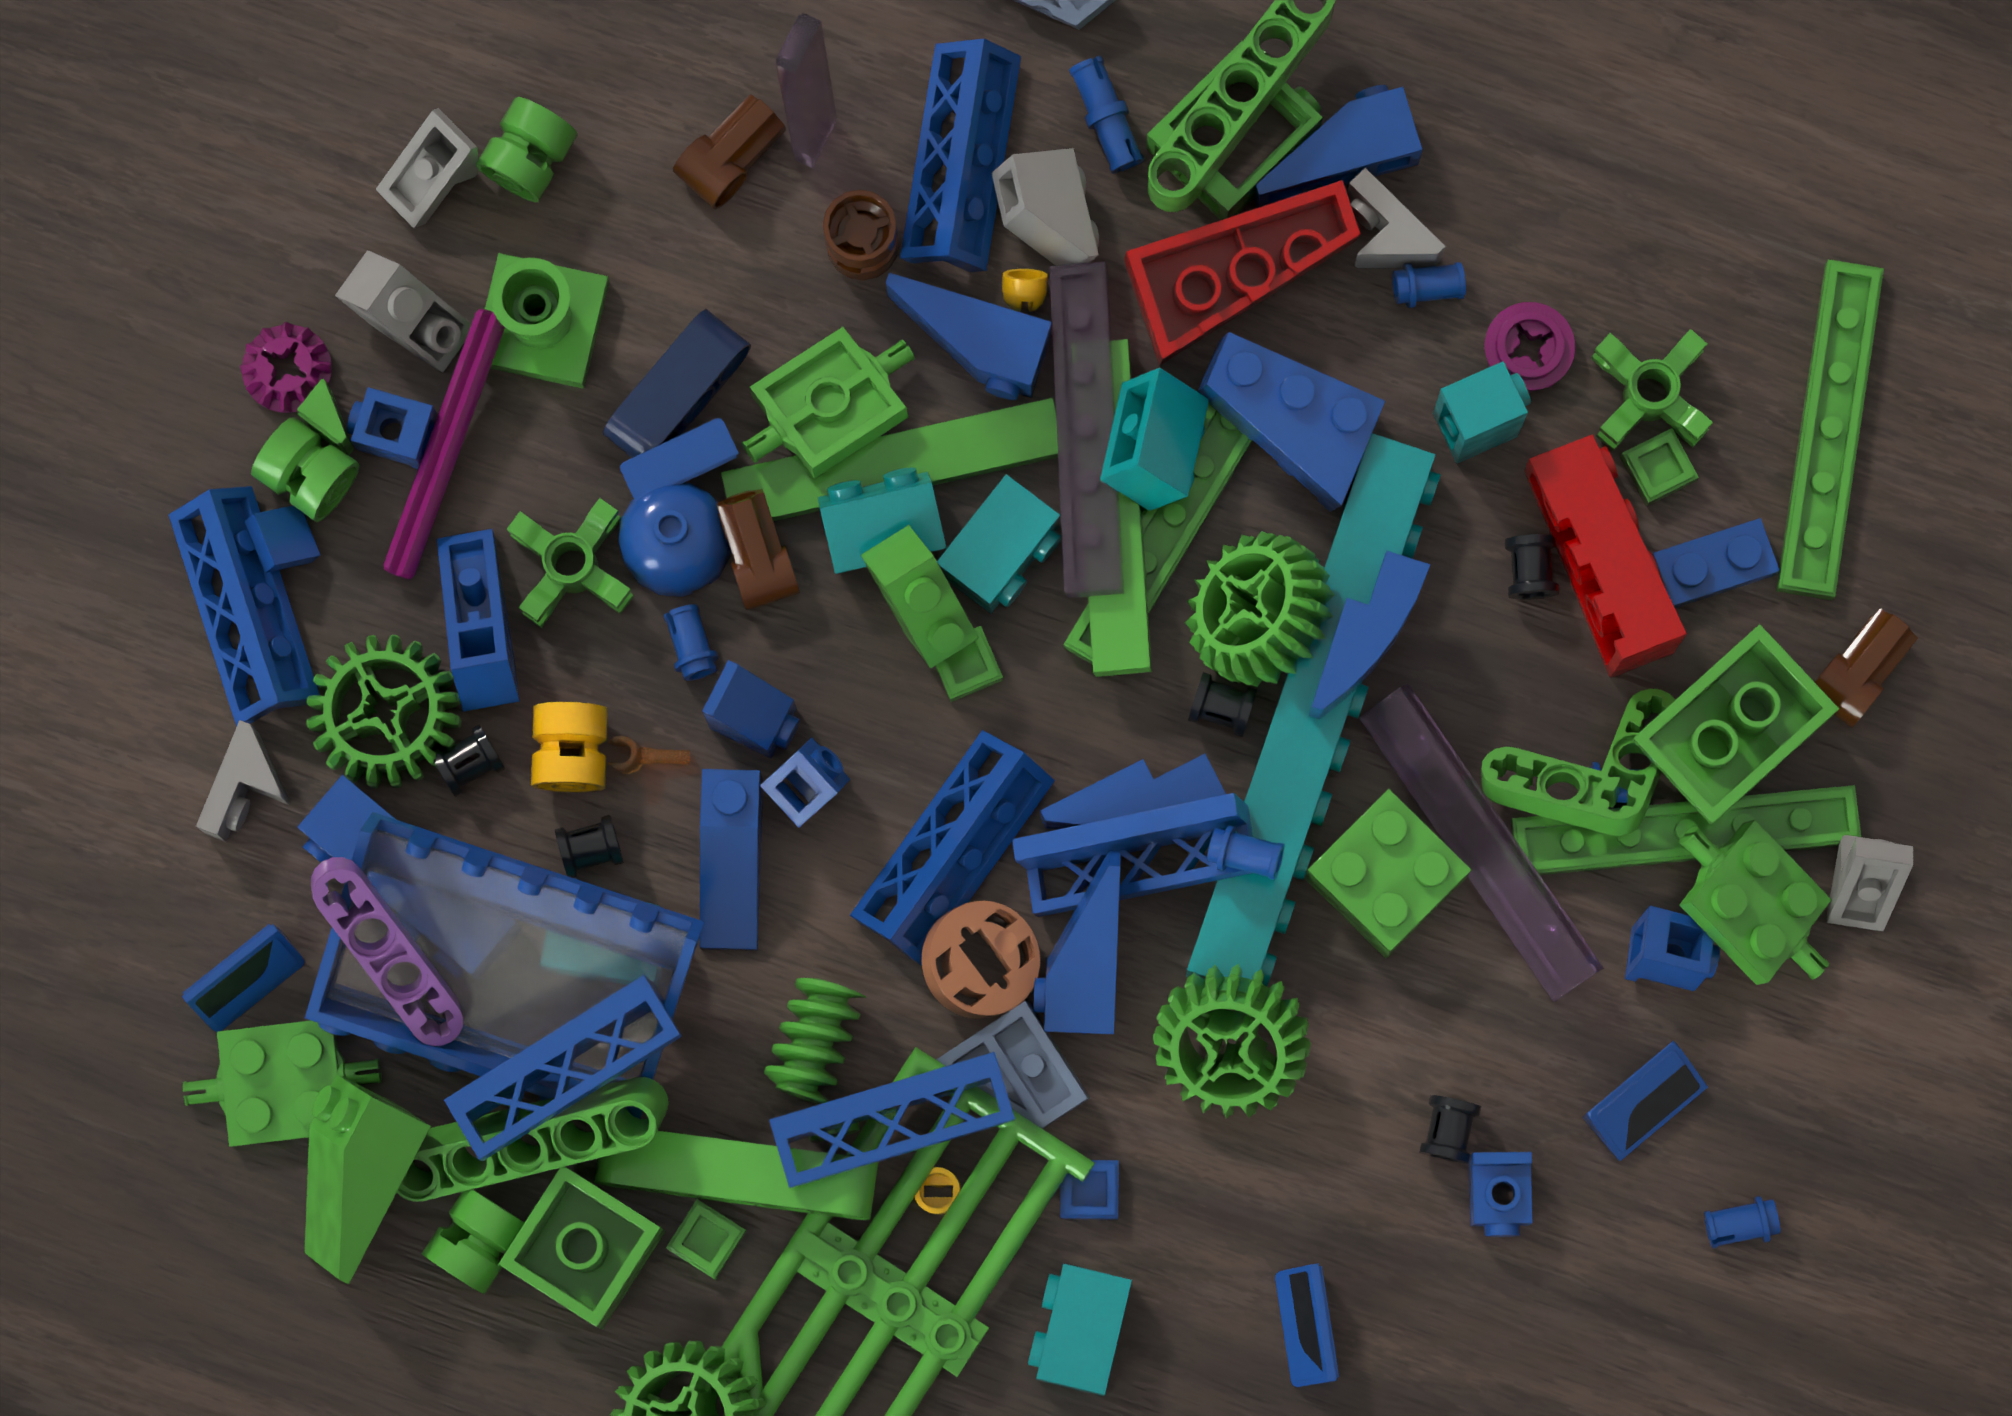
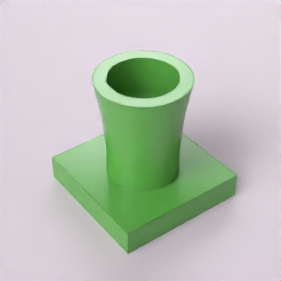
[485,253,610,389]

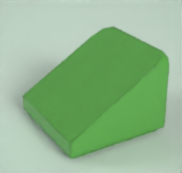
[297,379,354,455]

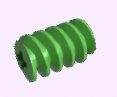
[764,978,867,1104]

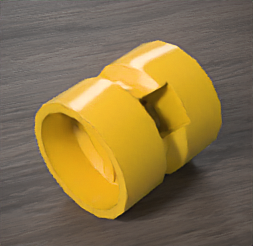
[531,702,608,792]

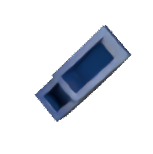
[1309,550,1431,719]
[1040,754,1226,830]

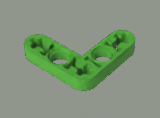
[1481,688,1676,836]

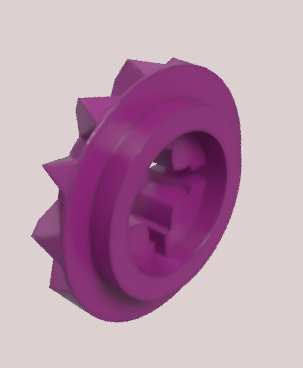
[1484,302,1575,393]
[240,322,332,413]

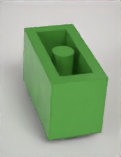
[861,525,979,668]

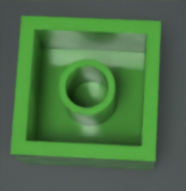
[1304,789,1471,959]
[498,1167,666,1330]

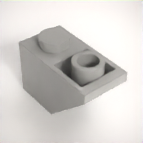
[991,148,1099,274]
[335,250,471,373]

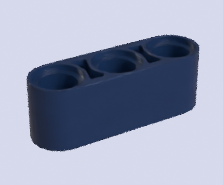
[603,309,751,458]

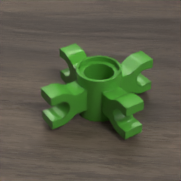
[1591,329,1713,451]
[507,498,634,628]

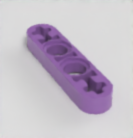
[311,857,463,1046]

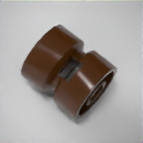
[823,189,899,281]

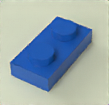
[1652,518,1780,608]

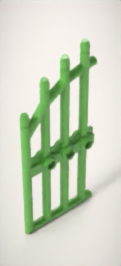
[721,1046,1095,1416]

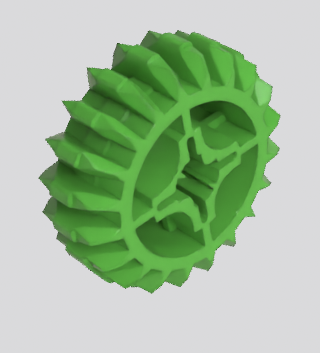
[1185,531,1335,687]
[306,635,462,789]
[1153,963,1311,1119]
[609,1341,767,1416]

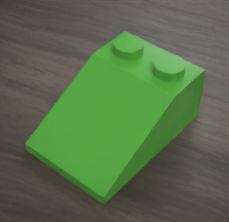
[1632,624,1839,825]
[305,1074,431,1284]

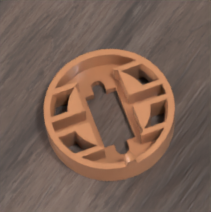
[922,901,1040,1019]

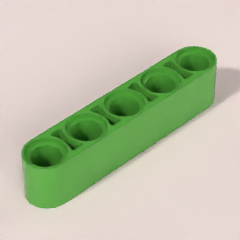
[1148,0,1335,212]
[397,1077,669,1202]
[594,1131,879,1220]

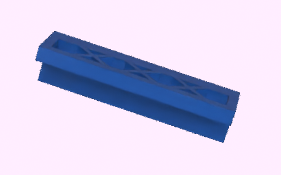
[900,38,1021,272]
[168,486,320,726]
[850,730,1055,966]
[1012,793,1253,917]
[444,975,682,1161]
[769,1052,1015,1189]

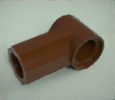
[673,94,786,210]
[716,489,800,610]
[1815,608,1918,728]

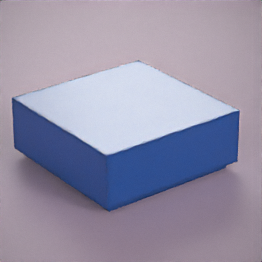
[244,506,320,573]
[1060,1160,1119,1220]

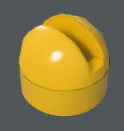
[1002,269,1048,312]
[915,1167,961,1215]

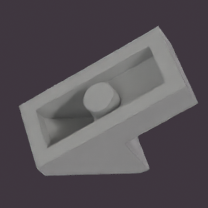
[376,108,479,228]
[1347,168,1446,268]
[196,720,290,842]
[1827,835,1913,931]

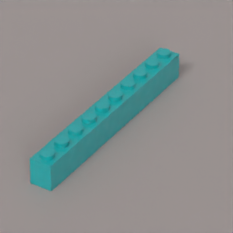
[1186,433,1441,986]

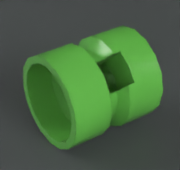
[476,97,578,203]
[251,417,360,523]
[422,1189,525,1295]

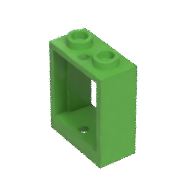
[1146,41,1323,220]

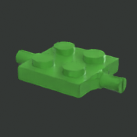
[742,327,915,478]
[1679,820,1832,985]
[183,1021,382,1147]

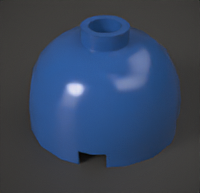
[618,482,731,597]

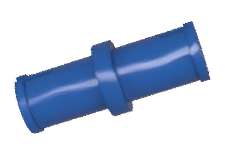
[1069,56,1145,174]

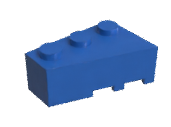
[1197,332,1385,512]

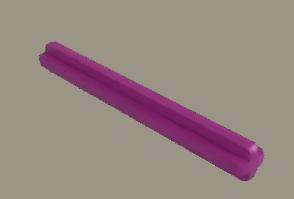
[383,309,505,579]

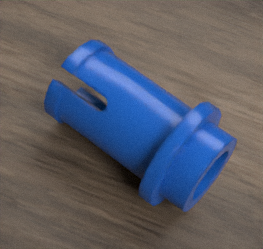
[1392,262,1466,309]
[663,604,719,681]
[1207,825,1285,880]
[1704,1196,1781,1249]

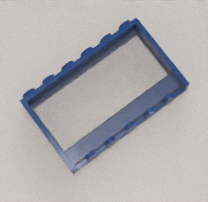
[305,812,705,1119]

